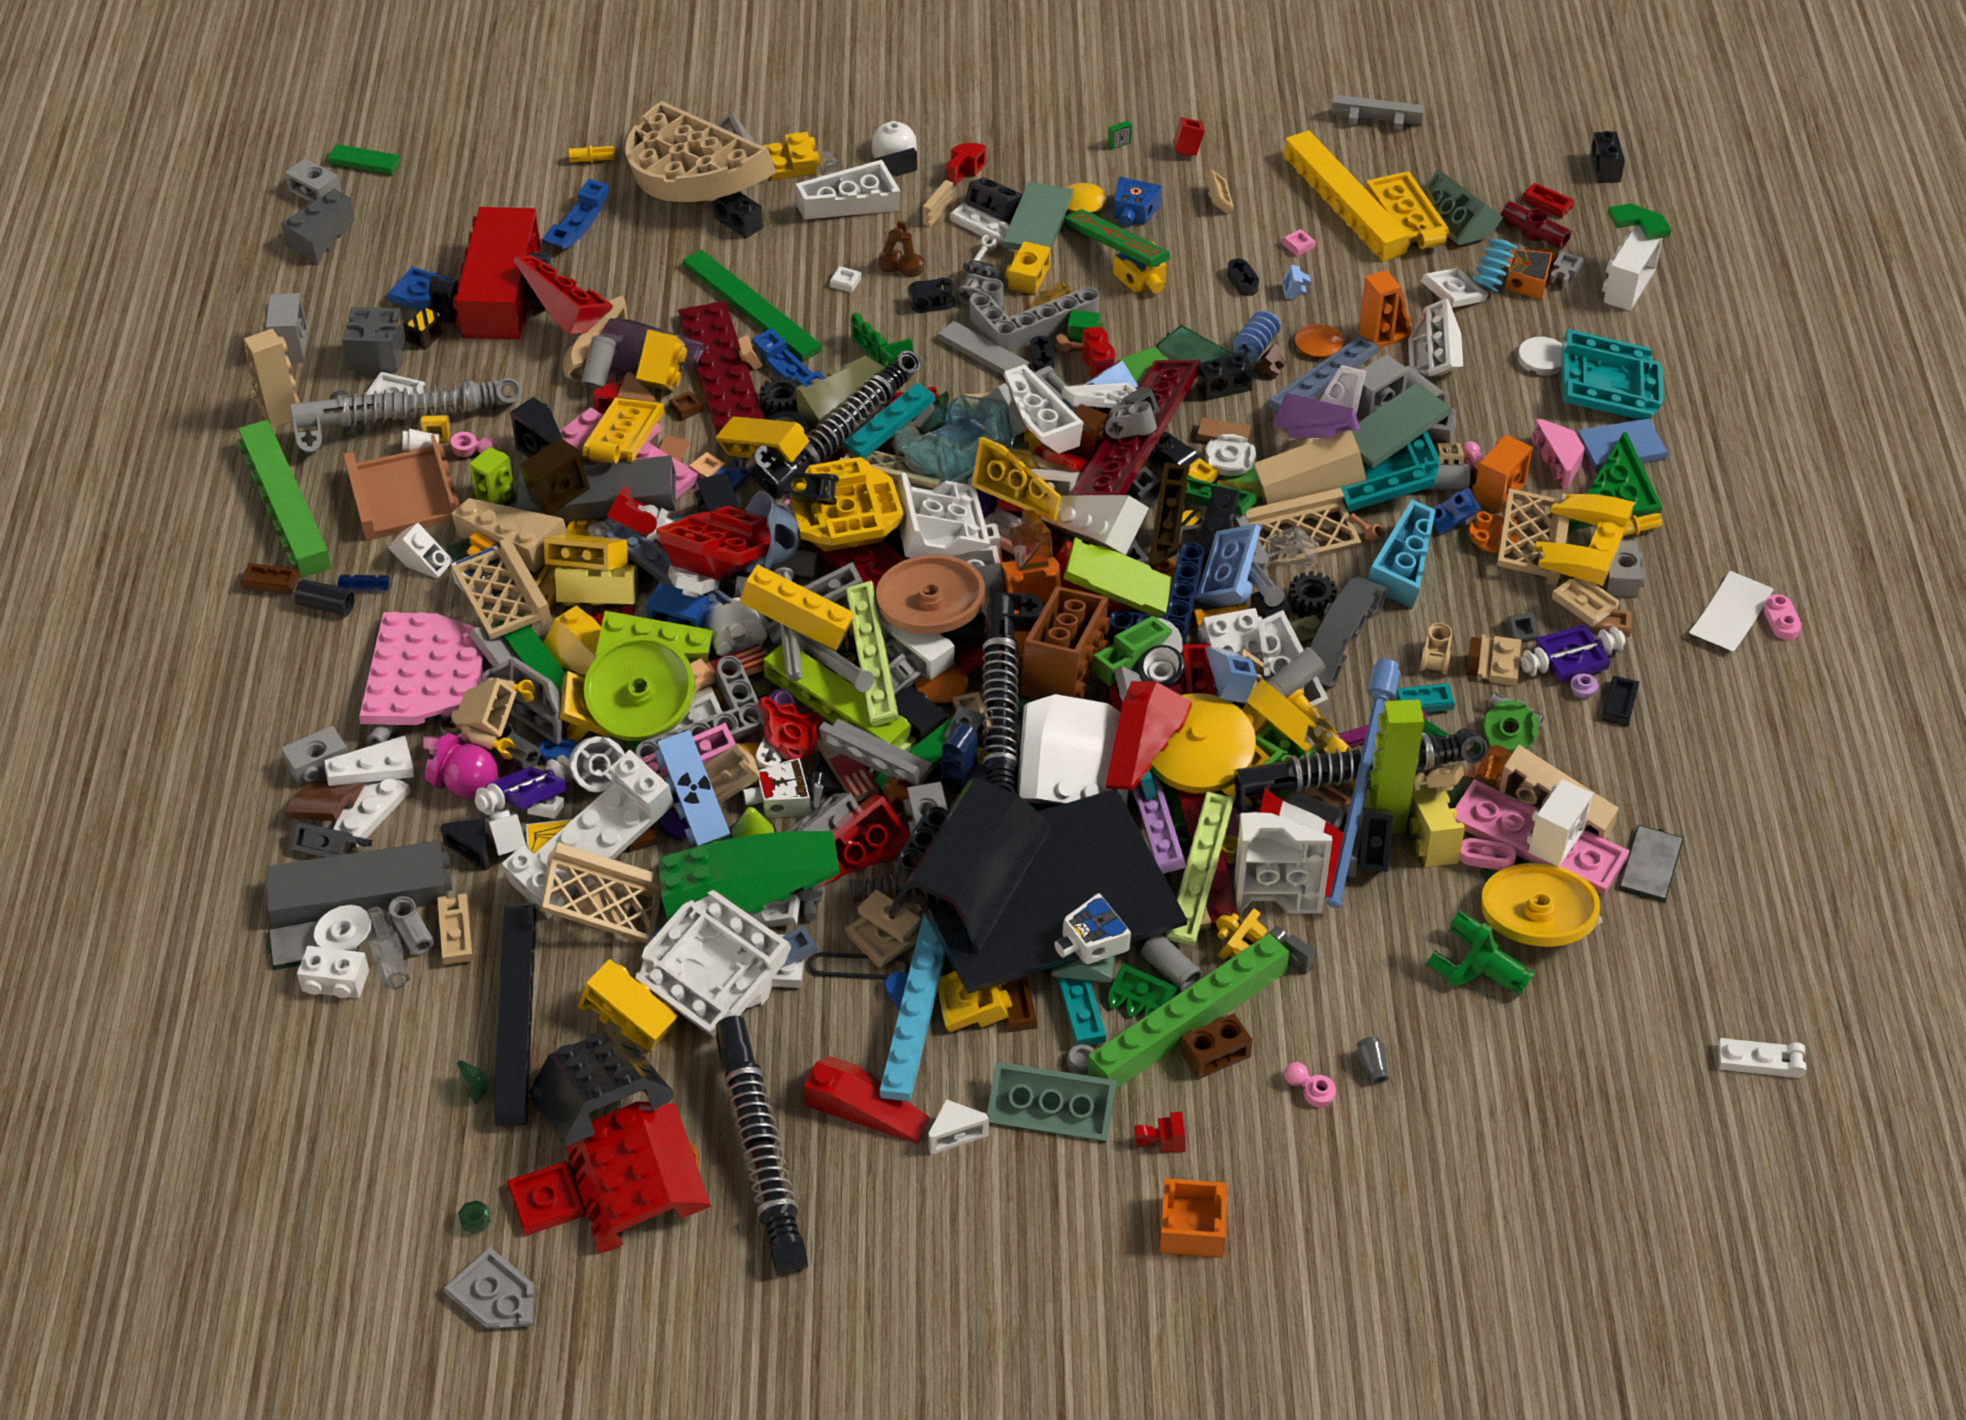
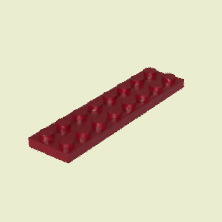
[678,301,765,445]

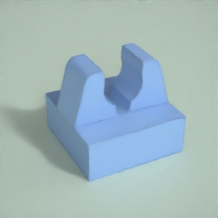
[1282,265,1311,300]

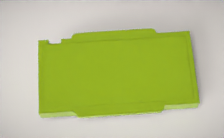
[1063,538,1172,617]

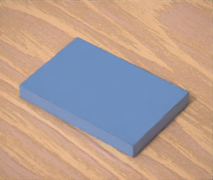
[1577,419,1668,471]

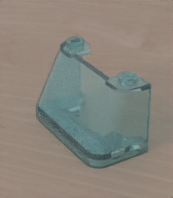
[894,395,1013,482]

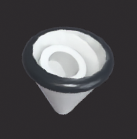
[1138,645,1185,687]

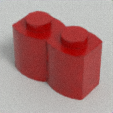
[1082,326,1115,379]

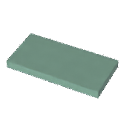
[1003,182,1073,250]
[1352,382,1451,468]

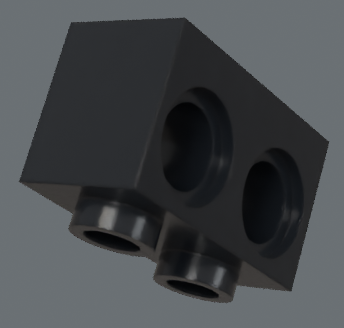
[1590,131,1625,183]
[964,177,1023,221]
[713,191,763,239]
[1197,352,1254,401]

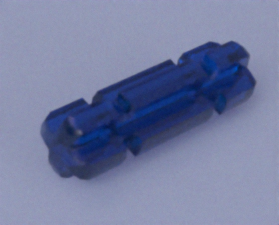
[338,575,391,591]

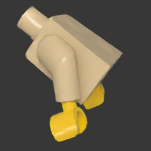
[452,677,536,760]

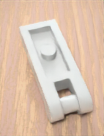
[1718,1038,1806,1078]

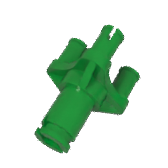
[1425,910,1535,997]

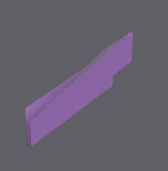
[1273,393,1360,438]

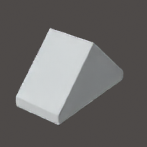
[929,1099,989,1155]

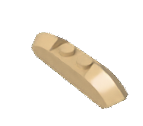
[563,296,628,383]

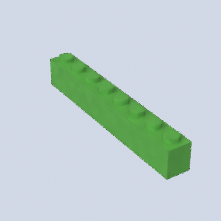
[237,419,332,578]
[1087,933,1289,1089]

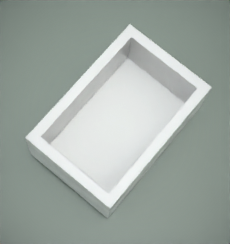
[1602,225,1663,311]

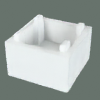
[1527,779,1594,867]

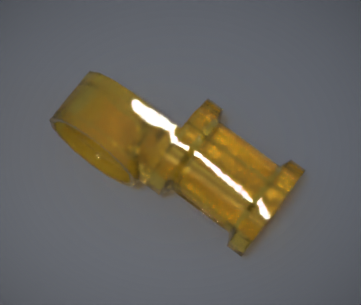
[1029,281,1072,309]

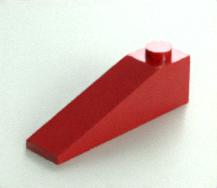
[818,794,910,886]

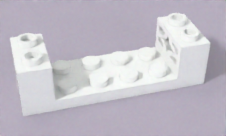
[502,750,674,919]

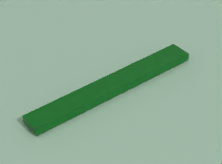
[683,249,822,361]

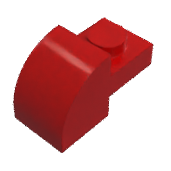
[946,142,986,186]

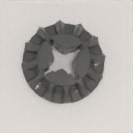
[963,259,1001,279]

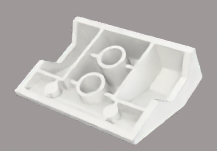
[896,472,990,558]
[1233,812,1332,913]

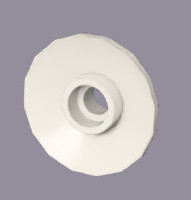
[314,905,371,951]

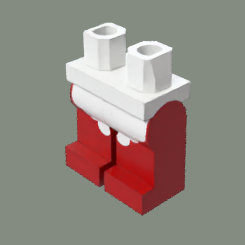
[607,485,674,542]

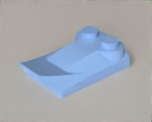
[1196,524,1263,608]

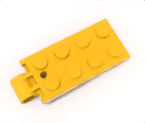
[1366,171,1449,249]
[583,397,664,464]

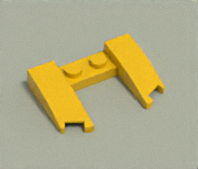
[1534,494,1634,586]
[1220,679,1317,804]

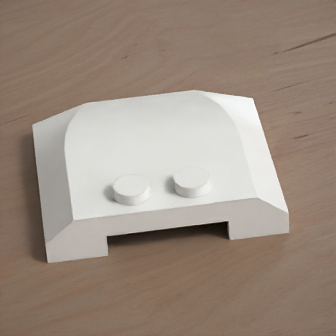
[1016,694,1128,807]
[635,890,791,1037]

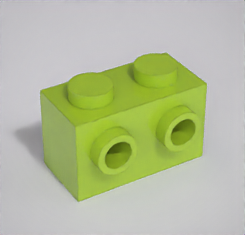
[469,447,515,505]

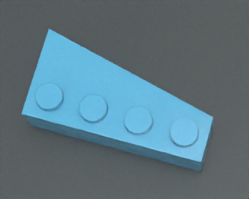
[1367,499,1436,609]

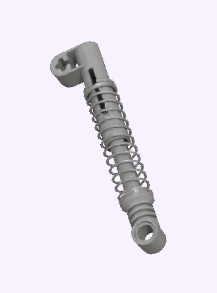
[290,378,521,454]

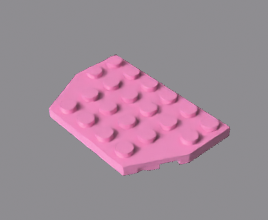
[359,612,485,725]

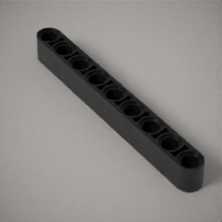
[494,903,536,1127]

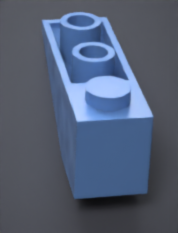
[1205,646,1257,703]

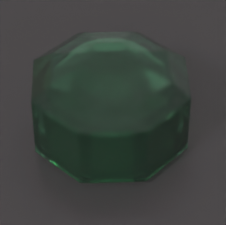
[458,1200,491,1234]

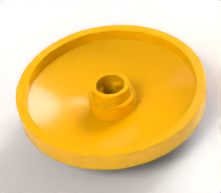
[1150,693,1256,793]
[1481,863,1600,947]

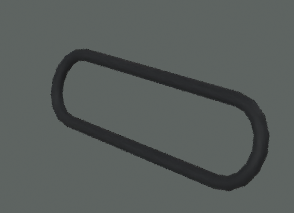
[808,952,910,979]

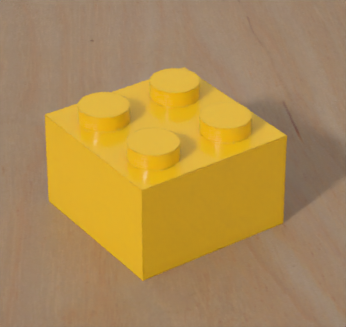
[636,329,687,392]

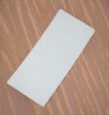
[1689,571,1773,651]

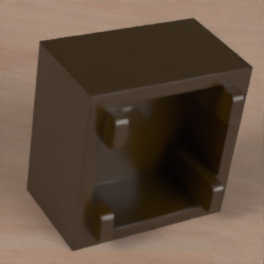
[519,438,590,515]

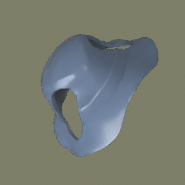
[743,491,799,575]

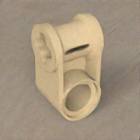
[1420,623,1452,675]

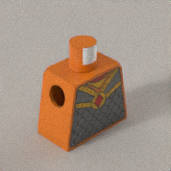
[1501,250,1552,300]

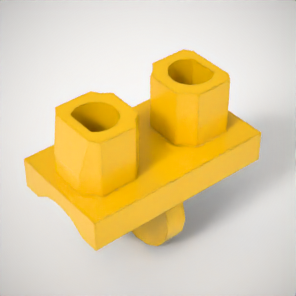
[1216,908,1268,961]

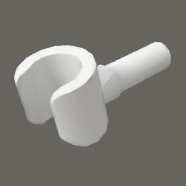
[973,235,998,261]

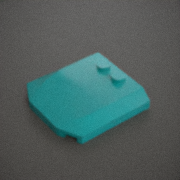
[1561,329,1664,420]
[1319,431,1440,512]

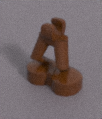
[878,221,924,277]

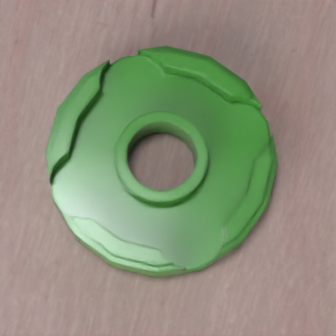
[1482,700,1539,755]

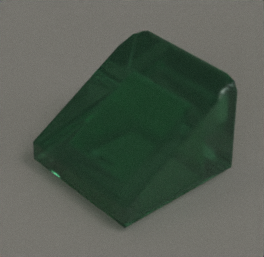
[457,1060,488,1105]

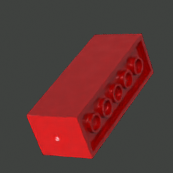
[453,207,541,340]

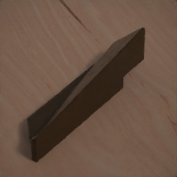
[1148,462,1190,570]

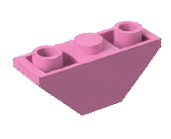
[1532,419,1584,489]

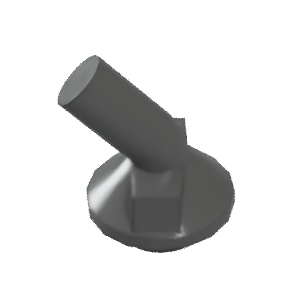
[795,885,823,921]

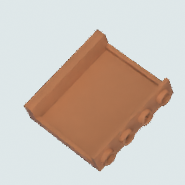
[343,434,460,541]

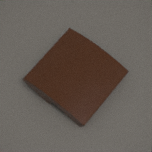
[284,781,364,821]

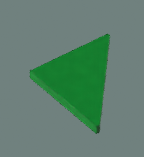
[1568,432,1663,531]

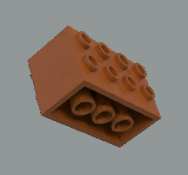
[1018,586,1110,700]

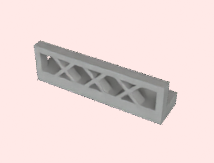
[819,719,933,787]
[785,793,859,832]

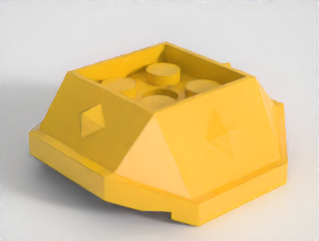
[789,457,904,552]

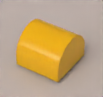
[421,415,450,442]

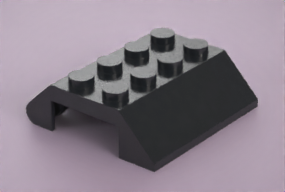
[529,1031,674,1147]

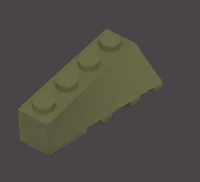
[796,356,885,432]

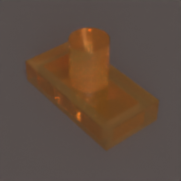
[1474,745,1513,790]

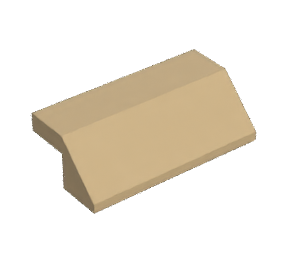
[1253,431,1366,505]

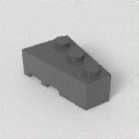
[281,188,355,265]

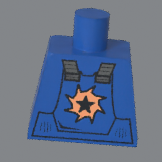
[1114,177,1162,227]

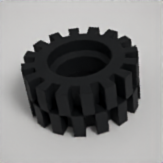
[760,375,803,416]
[1288,571,1337,620]

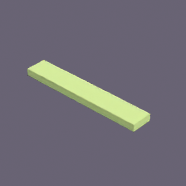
[846,581,899,727]
[1166,792,1234,947]

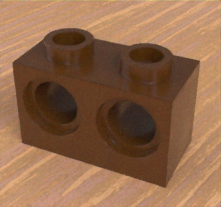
[1181,1013,1253,1080]

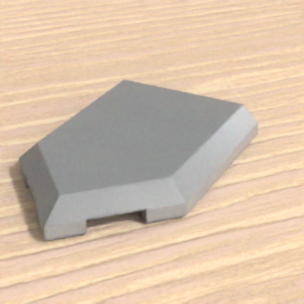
[443,1247,534,1329]

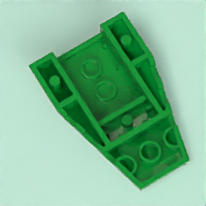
[658,831,840,921]

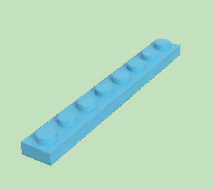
[880,914,946,1101]

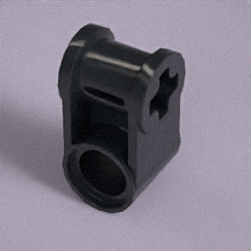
[428,275,458,323]
[907,278,955,313]
[1150,432,1199,468]
[787,472,839,505]
[939,612,987,647]

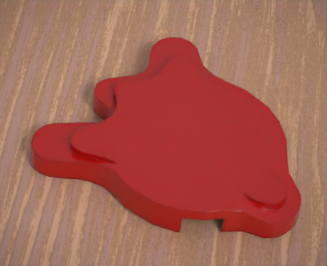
[1034,445,1091,472]
[757,697,823,761]

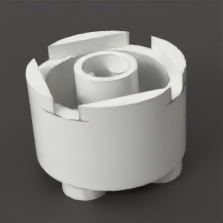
[705,598,767,657]

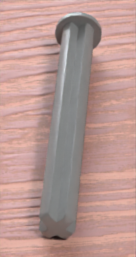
[1248,560,1285,607]
[774,567,802,681]
[797,632,874,692]

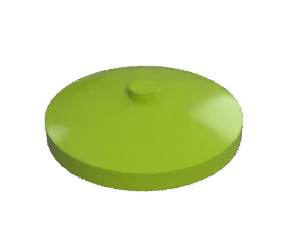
[584,635,696,741]

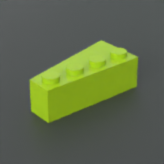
[595,611,713,663]

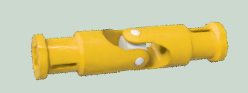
[1286,688,1370,790]

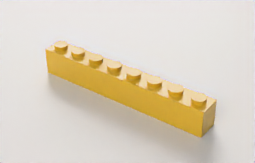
[1283,130,1409,262]

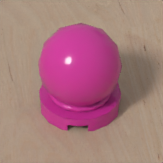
[425,733,498,800]

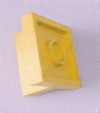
[559,671,611,741]

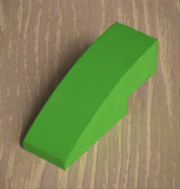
[1091,616,1172,686]

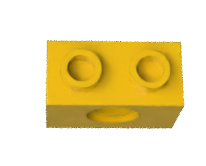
[1005,241,1051,295]

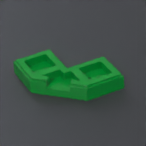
[1607,203,1672,240]

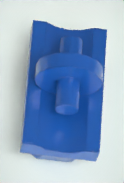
[1432,487,1481,535]

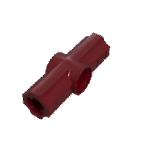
[1501,201,1572,249]

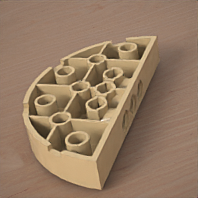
[625,101,776,202]

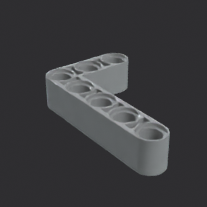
[970,287,1099,352]
[635,656,763,759]

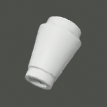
[402,429,439,452]

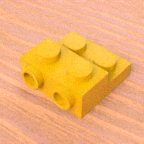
[763,132,820,181]
[937,971,1012,1032]

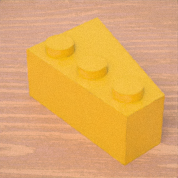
[578,959,678,1052]

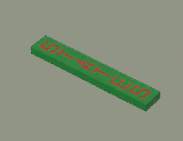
[1064,209,1170,268]

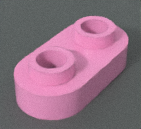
[1764,594,1801,640]
[1459,838,1516,871]

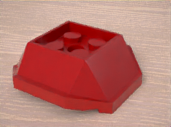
[656,506,770,580]

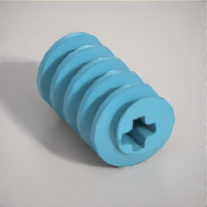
[1472,239,1518,292]

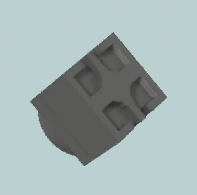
[342,307,406,378]

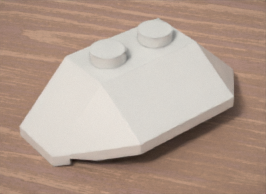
[1408,298,1463,376]

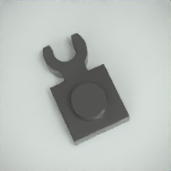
[1269,926,1316,974]

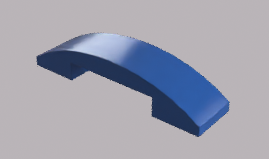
[542,179,609,249]
[752,328,826,387]

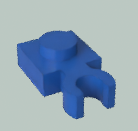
[714,459,749,493]

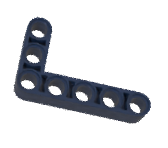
[1108,542,1204,645]
[942,723,1058,812]

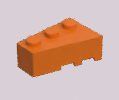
[1358,270,1413,348]

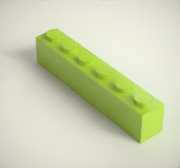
[764,643,911,748]
[1365,700,1424,834]

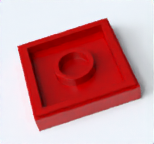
[506,1161,585,1236]

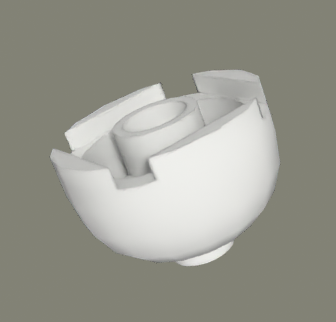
[872,121,917,158]
[569,736,625,793]

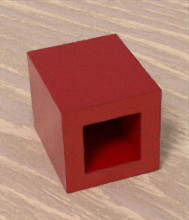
[1173,117,1205,156]

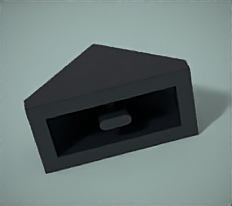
[440,818,490,871]

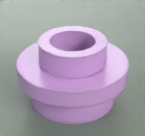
[1570,674,1598,699]

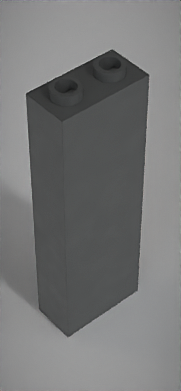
[513,455,676,523]
[266,841,452,929]

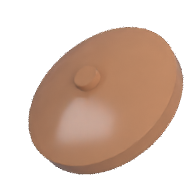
[876,555,985,634]

